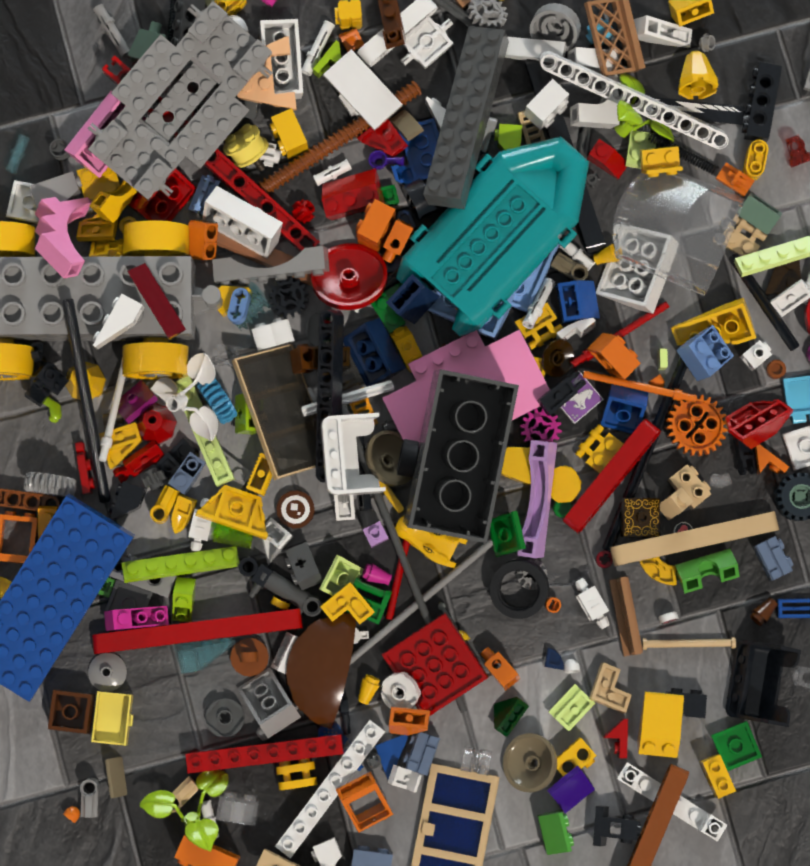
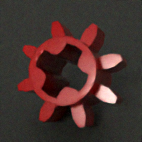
[292,199,315,224]

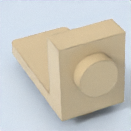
[660,487,694,520]

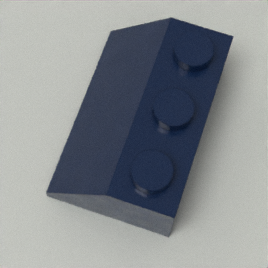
[343,318,406,387]

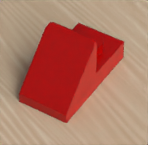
[603,719,628,759]

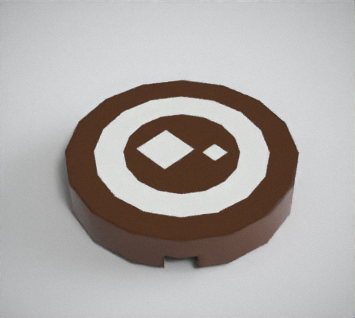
[276,490,315,529]

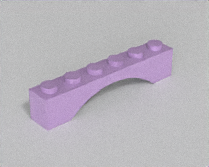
[517,440,557,558]

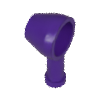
[368,150,405,170]

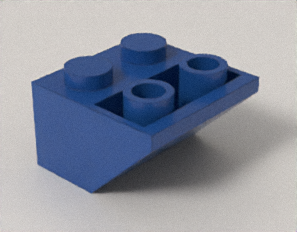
[556,280,600,324]

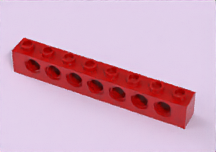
[185,734,344,774]

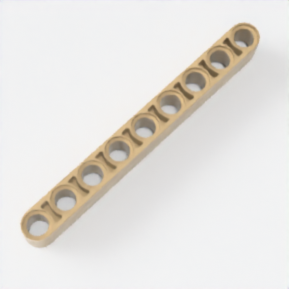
[610,511,779,566]

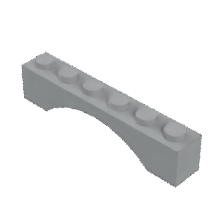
[212,246,330,286]

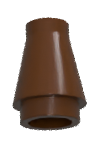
[750,597,778,626]

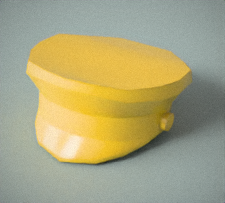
[551,465,581,503]

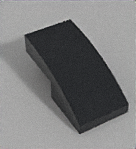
[155,437,198,479]

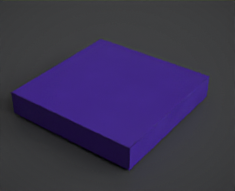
[547,766,595,814]

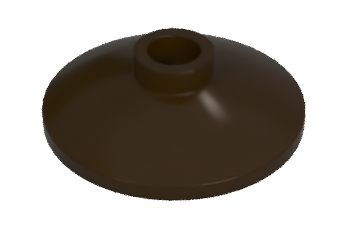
[542,339,574,377]

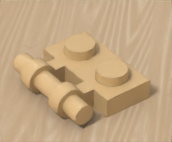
[717,215,767,256]

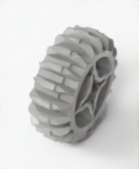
[23,472,77,497]

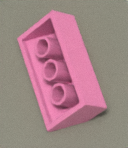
[64,91,146,178]

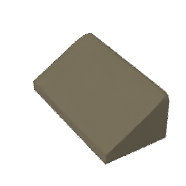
[105,757,127,798]

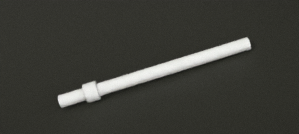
[99,361,126,462]

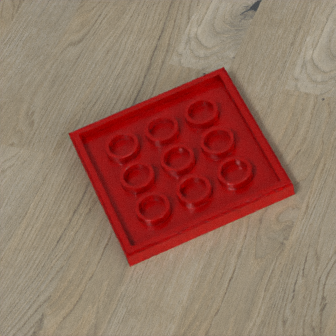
[382,612,489,716]

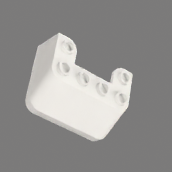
[321,413,386,495]

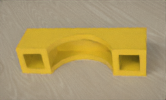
[89,180,137,223]

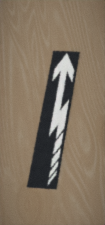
[634,97,744,125]

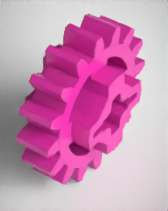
[520,408,562,447]

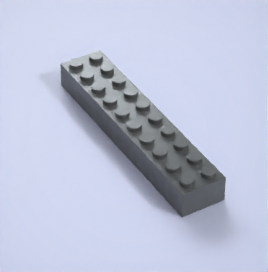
[423,26,509,210]

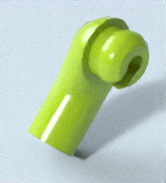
[43,397,62,423]

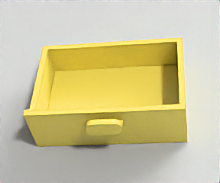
[91,691,134,746]

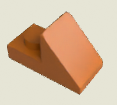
[755,444,789,475]

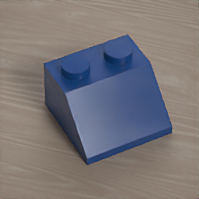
[600,384,649,434]

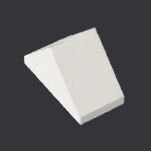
[334,495,355,521]

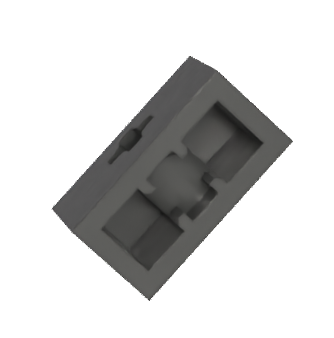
[285,542,323,590]

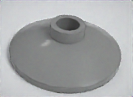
[88,653,127,692]

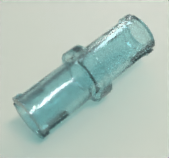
[5,134,30,174]

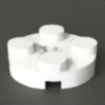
[381,672,421,709]

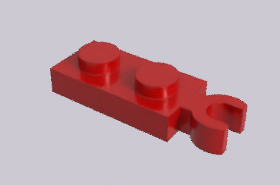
[113,440,165,483]
[75,442,95,495]

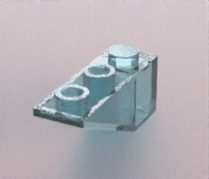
[177,637,237,674]

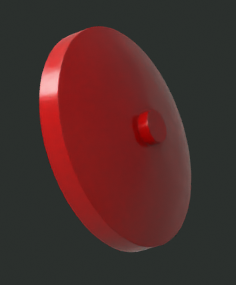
[311,243,388,310]

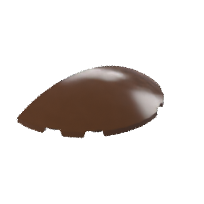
[286,613,356,729]

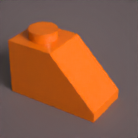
[389,707,430,735]

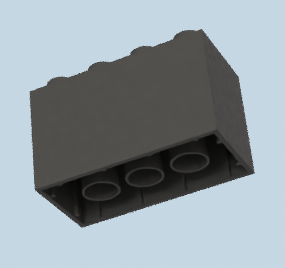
[403,369,519,543]

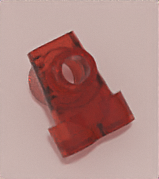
[785,134,810,168]

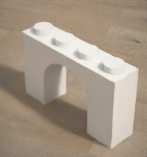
[567,47,620,129]

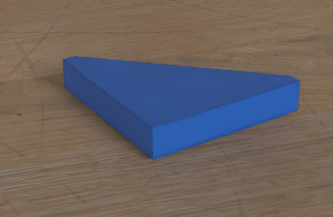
[375,735,409,780]

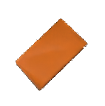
[188,220,218,260]

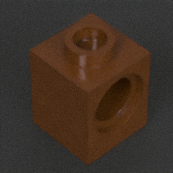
[290,344,318,373]

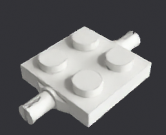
[400,15,453,69]

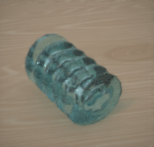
[233,291,271,331]

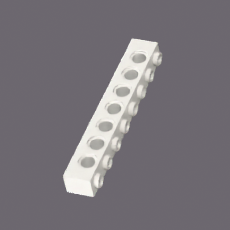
[275,720,385,858]

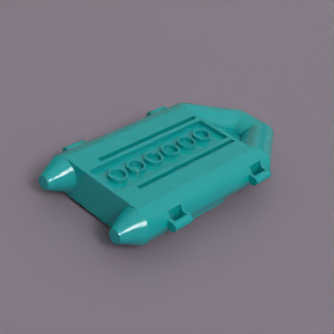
[396,136,590,337]

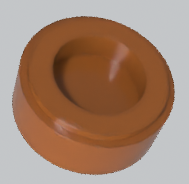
[766,360,786,379]

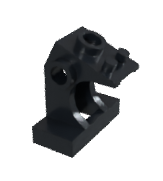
[25,362,69,407]
[593,806,641,846]

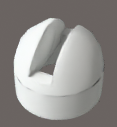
[564,659,580,674]

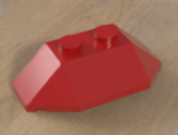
[725,399,793,449]

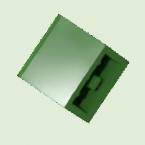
[537,810,574,855]

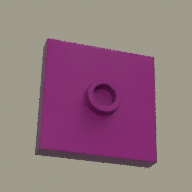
[118,379,158,424]

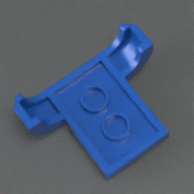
[391,118,439,185]

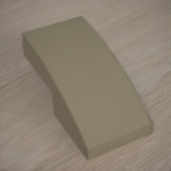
[389,109,424,141]

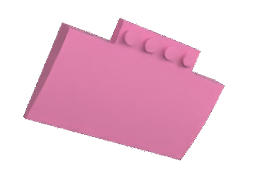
[382,330,549,442]

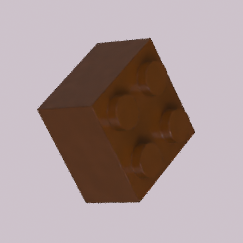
[48,690,95,734]

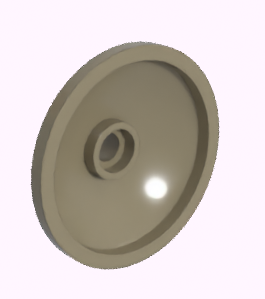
[365,430,412,486]
[503,733,557,793]

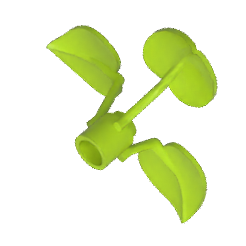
[614,73,674,142]
[139,770,229,851]

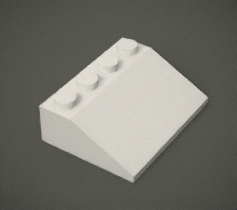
[596,224,679,314]

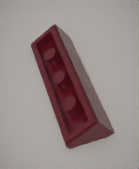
[127,263,186,340]

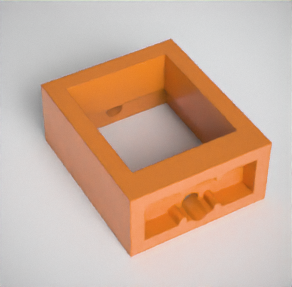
[0,511,38,564]
[336,771,393,833]

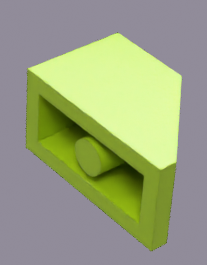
[494,124,522,151]

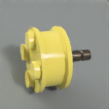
[223,123,269,171]

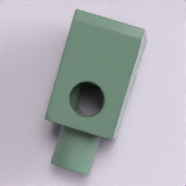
[128,21,167,63]

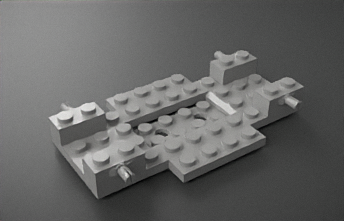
[88,1,273,201]

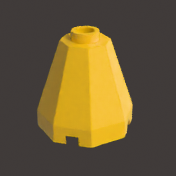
[678,51,718,99]
[65,362,106,400]

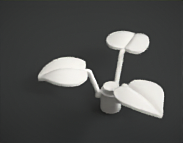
[150,353,218,442]

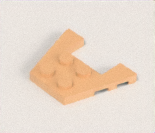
[237,36,297,111]

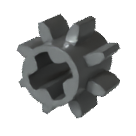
[142,468,167,491]

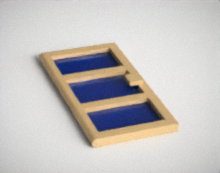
[411,763,500,866]

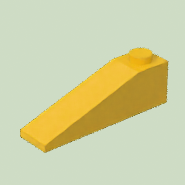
[671,297,757,346]

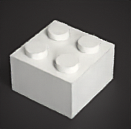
[524,79,569,130]

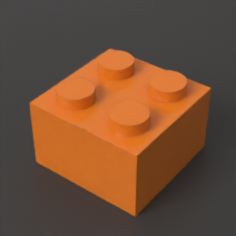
[587,333,641,379]

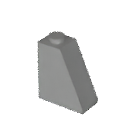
[29,171,82,208]

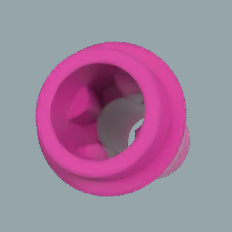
[362,563,392,585]

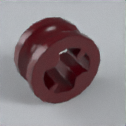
[596,551,613,568]

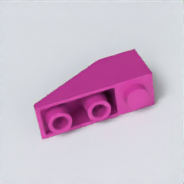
[104,606,169,631]

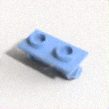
[188,175,220,215]

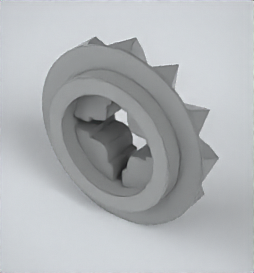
[517,559,547,590]

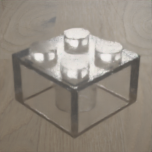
[216,791,261,826]

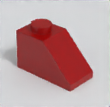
[587,139,627,180]

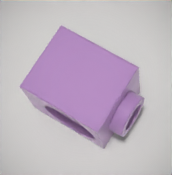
[363,521,389,548]

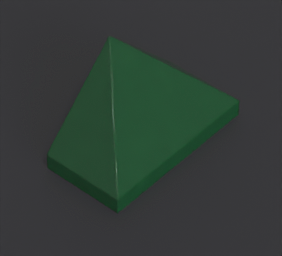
[494,697,529,737]

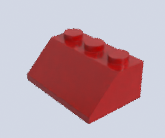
[322,168,385,221]
[128,169,197,221]

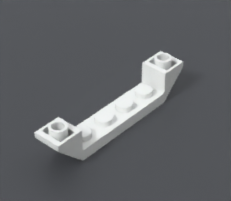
[617,762,727,842]

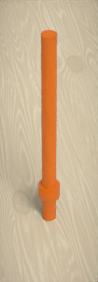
[583,370,697,403]

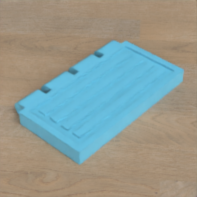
[782,376,810,424]

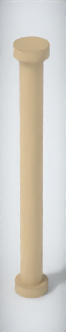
[642,637,736,650]

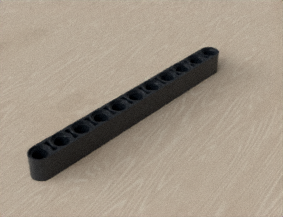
[524,59,606,254]

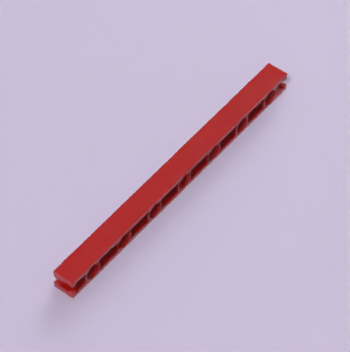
[102,55,320,252]

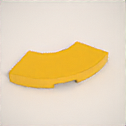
[639,557,677,585]

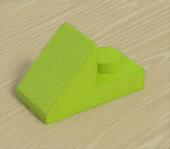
[313,40,341,78]

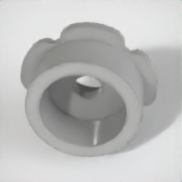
[699,33,715,52]

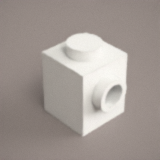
[740,340,772,371]

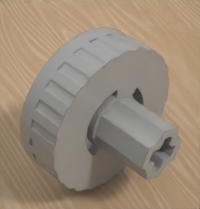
[530,3,581,52]

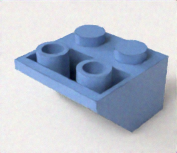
[676,325,734,381]

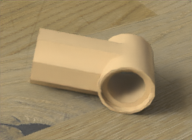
[172,776,199,812]

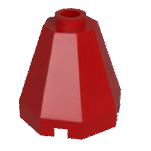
[136,403,177,445]

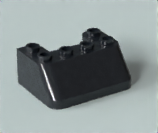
[725,640,801,727]

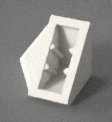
[262,518,293,565]

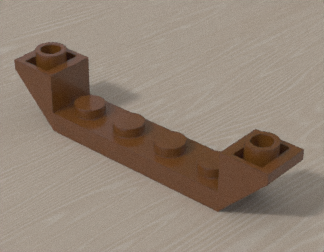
[378,0,406,49]

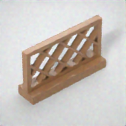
[584,0,646,77]
[609,577,643,656]

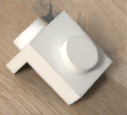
[387,765,422,793]

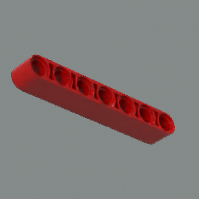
[563,419,661,534]

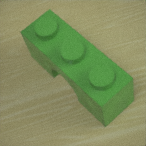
[675,549,740,594]

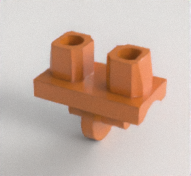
[715,162,755,197]

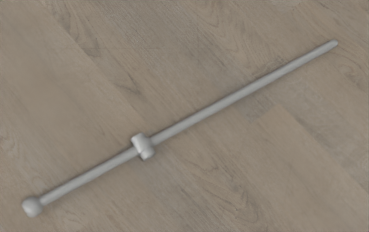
[256,539,493,741]

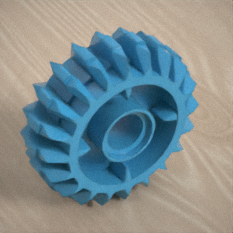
[197,379,237,424]

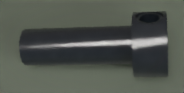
[402,157,489,221]

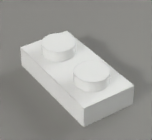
[770,279,810,317]

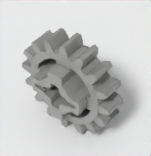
[467,0,508,29]

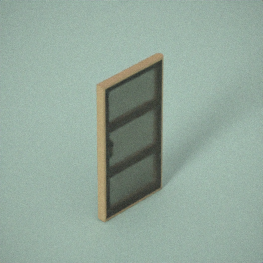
[232,344,317,480]

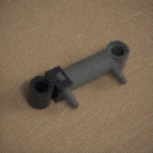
[238,557,323,616]

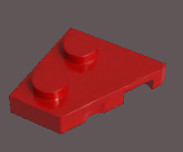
[357,119,408,157]

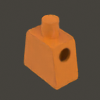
[382,219,415,264]
[480,647,520,691]

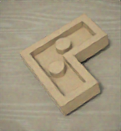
[589,662,632,714]

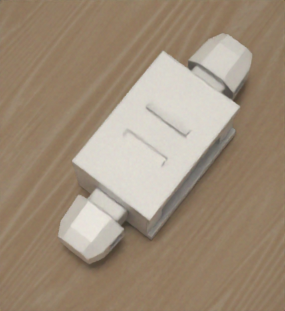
[188,498,212,552]
[575,578,609,629]

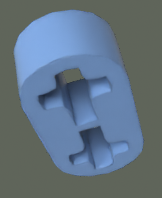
[227,288,251,325]

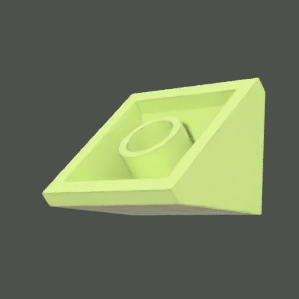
[319,555,364,596]

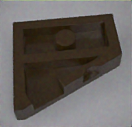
[765,260,801,295]

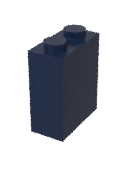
[386,274,440,324]

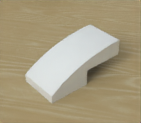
[556,318,596,341]

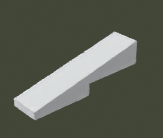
[505,37,567,63]

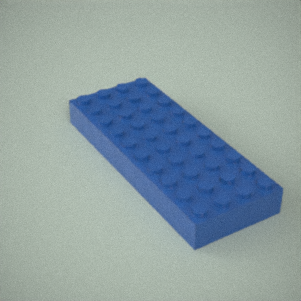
[0,494,135,702]

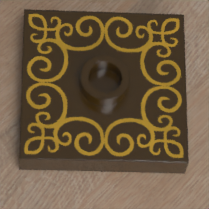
[621,498,660,537]

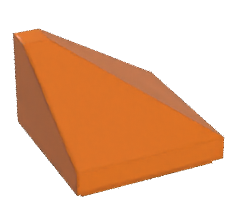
[337,28,364,52]

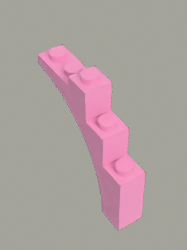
[35,197,92,279]

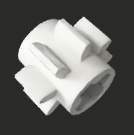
[260,143,281,167]

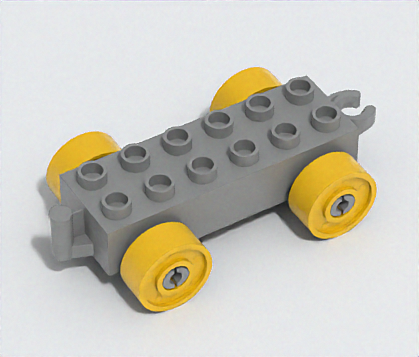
[0,221,223,381]

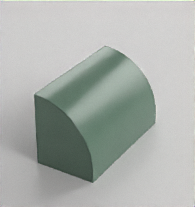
[736,192,782,235]

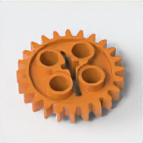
[665,394,728,457]

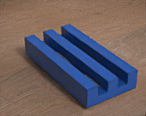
[777,599,810,618]

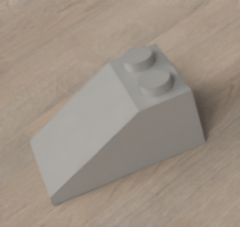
[237,667,301,738]

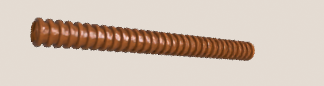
[258,80,422,195]

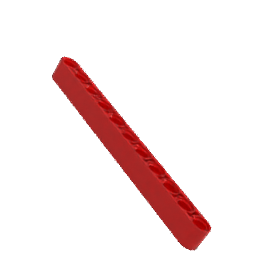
[92,609,303,654]

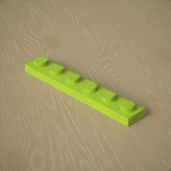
[121,546,240,583]

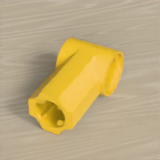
[150,485,180,524]

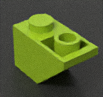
[172,577,196,622]

